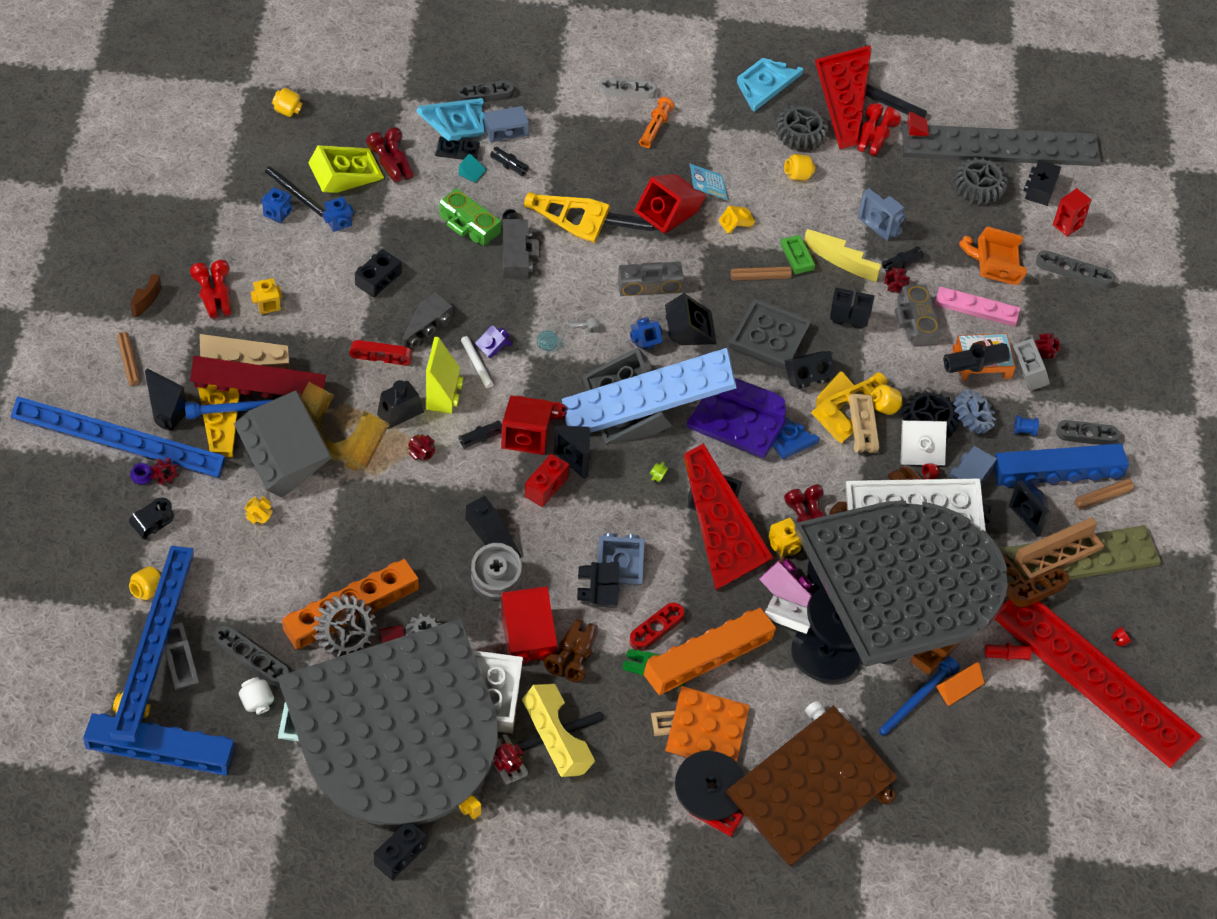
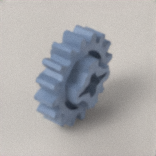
[954,389,996,434]

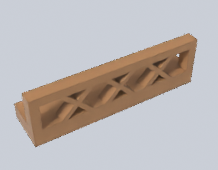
[1014,517,1104,580]

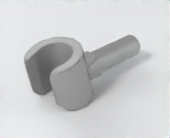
[569,317,600,333]

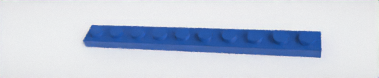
[10,396,226,478]
[110,546,194,742]

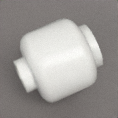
[239,677,274,715]

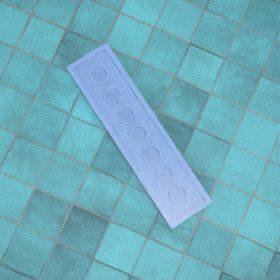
[562,348,737,433]

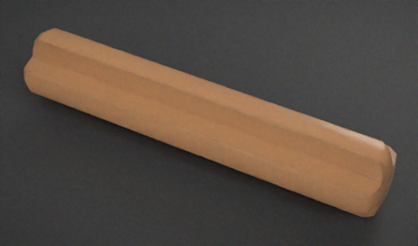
[730,266,792,281]
[117,332,140,386]
[1074,478,1134,510]

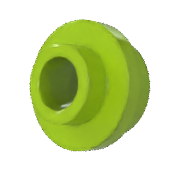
[649,461,668,482]

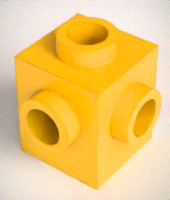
[250,278,282,315]
[768,518,802,557]

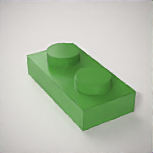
[780,235,815,274]

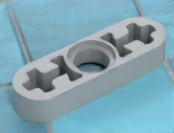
[599,77,656,99]

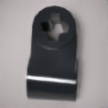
[129,497,174,540]

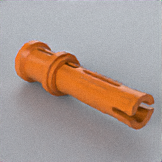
[639,97,675,148]

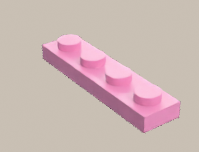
[934,286,1020,327]

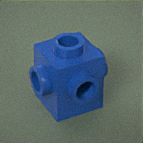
[261,187,293,223]
[322,196,354,232]
[630,317,663,349]

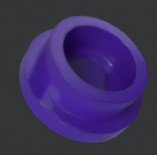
[130,463,153,485]

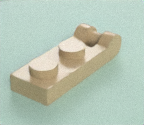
[849,394,879,454]

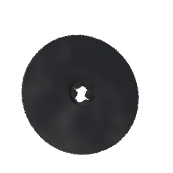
[807,587,855,651]
[791,626,860,683]
[675,751,745,821]

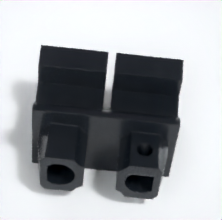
[830,287,875,329]
[577,562,619,608]

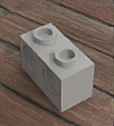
[1013,338,1050,391]

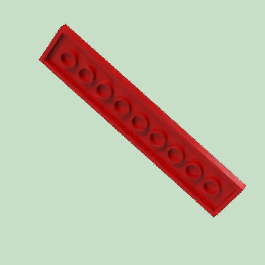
[994,594,1202,768]

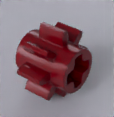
[884,267,911,294]
[1035,333,1061,359]
[408,434,435,461]
[150,457,179,485]
[494,743,523,773]

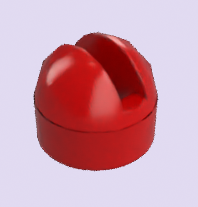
[552,402,568,420]
[922,463,941,479]
[1112,626,1132,647]

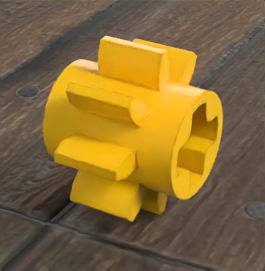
[244,496,273,525]

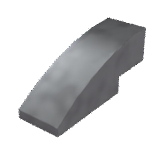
[164,623,199,690]

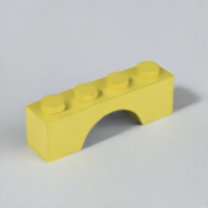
[522,684,595,777]

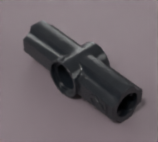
[943,343,1010,373]

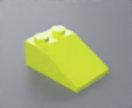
[308,145,384,193]
[426,337,464,414]

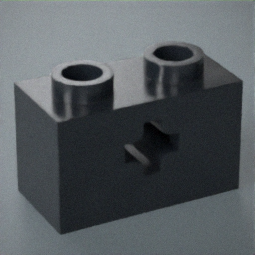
[1023,160,1062,206]

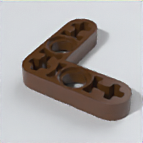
[1001,552,1069,607]

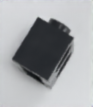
[354,249,402,298]
[784,351,836,389]
[373,823,426,880]

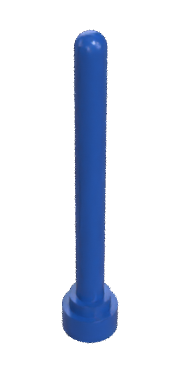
[185,400,273,420]
[879,656,960,736]

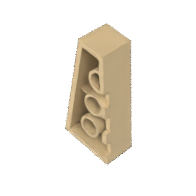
[200,334,290,369]

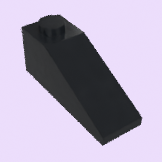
[465,496,521,558]

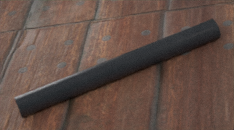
[265,166,325,217]
[513,711,603,751]

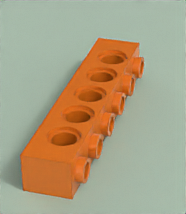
[282,559,419,651]

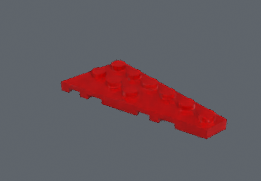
[815,45,872,149]
[683,443,773,590]

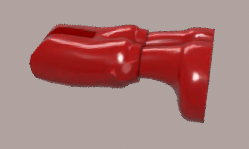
[857,103,901,156]
[190,260,231,318]

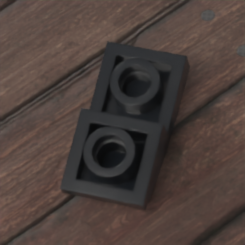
[435,136,480,160]

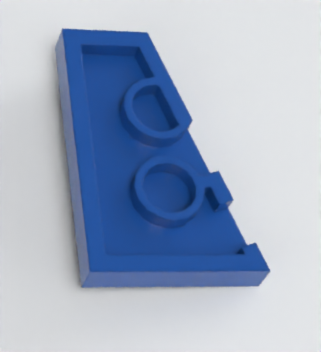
[772,414,820,459]

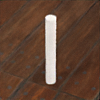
[461,336,494,389]

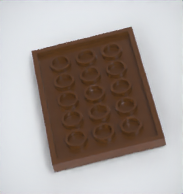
[726,705,897,866]

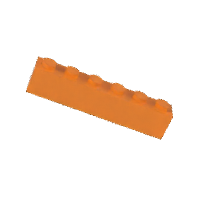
[643,608,776,695]

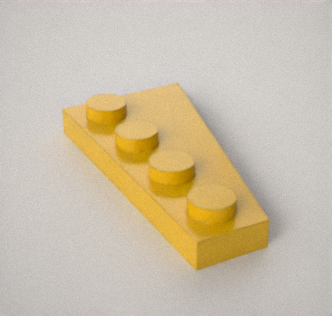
[198,384,240,458]

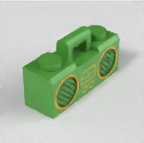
[439,188,501,246]

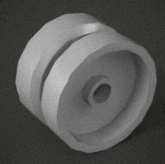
[471,543,522,600]

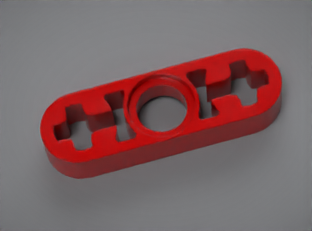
[349,340,413,366]
[629,602,684,651]

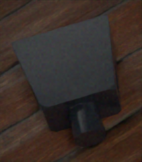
[377,380,424,429]

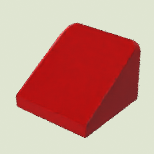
[907,112,929,136]

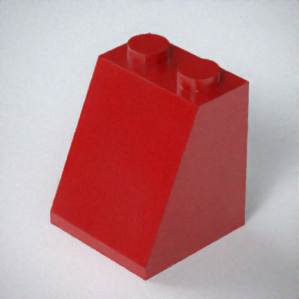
[634,174,706,233]
[501,395,554,455]
[501,586,557,665]

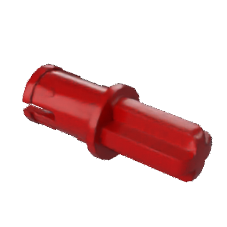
[984,643,1031,661]

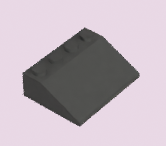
[582,348,672,445]
[234,390,332,497]

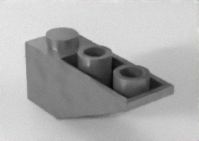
[402,292,452,349]

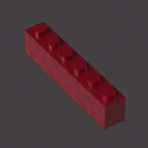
[190,355,326,404]

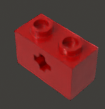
[524,454,569,508]

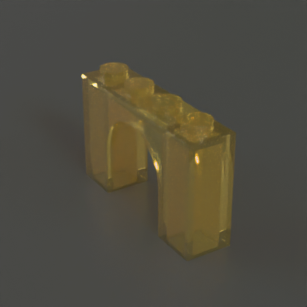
[301,382,390,472]

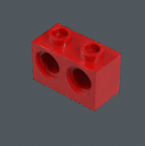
[1053,188,1092,237]

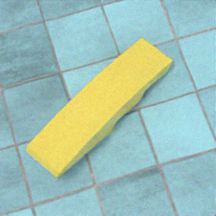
[804,229,881,282]

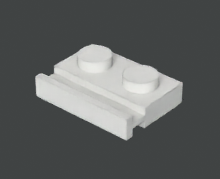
[765,596,810,634]

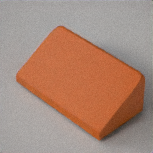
[936,661,985,706]

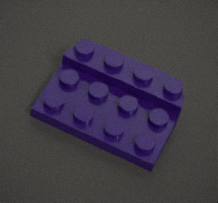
[686,377,786,459]

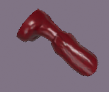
[366,127,414,183]
[784,484,827,522]

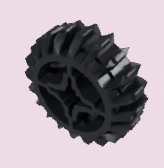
[901,390,960,438]

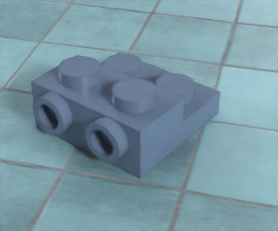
[858,188,906,241]
[597,533,645,585]

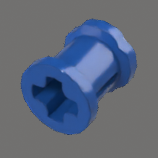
[1014,415,1039,437]

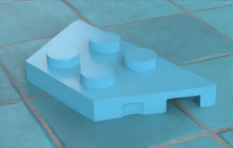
[737,58,803,112]
[416,98,484,141]

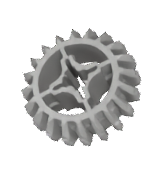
[313,594,377,658]

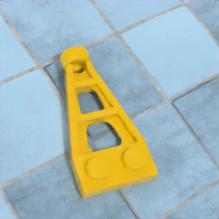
[524,192,610,243]
[811,372,888,443]

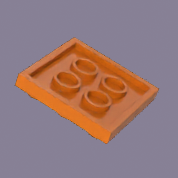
[665,686,750,763]

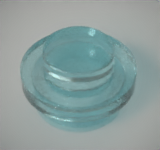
[537,330,558,351]

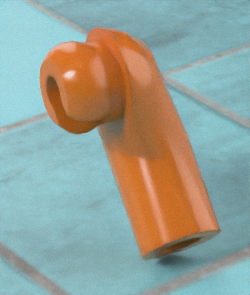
[959,236,979,261]

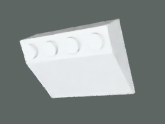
[473,651,523,734]

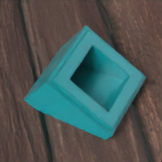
[459,154,486,183]

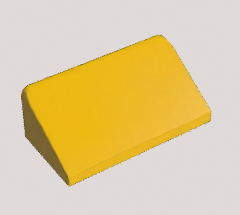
[815,371,854,409]

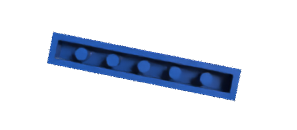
[993,444,1129,487]
[83,713,235,776]

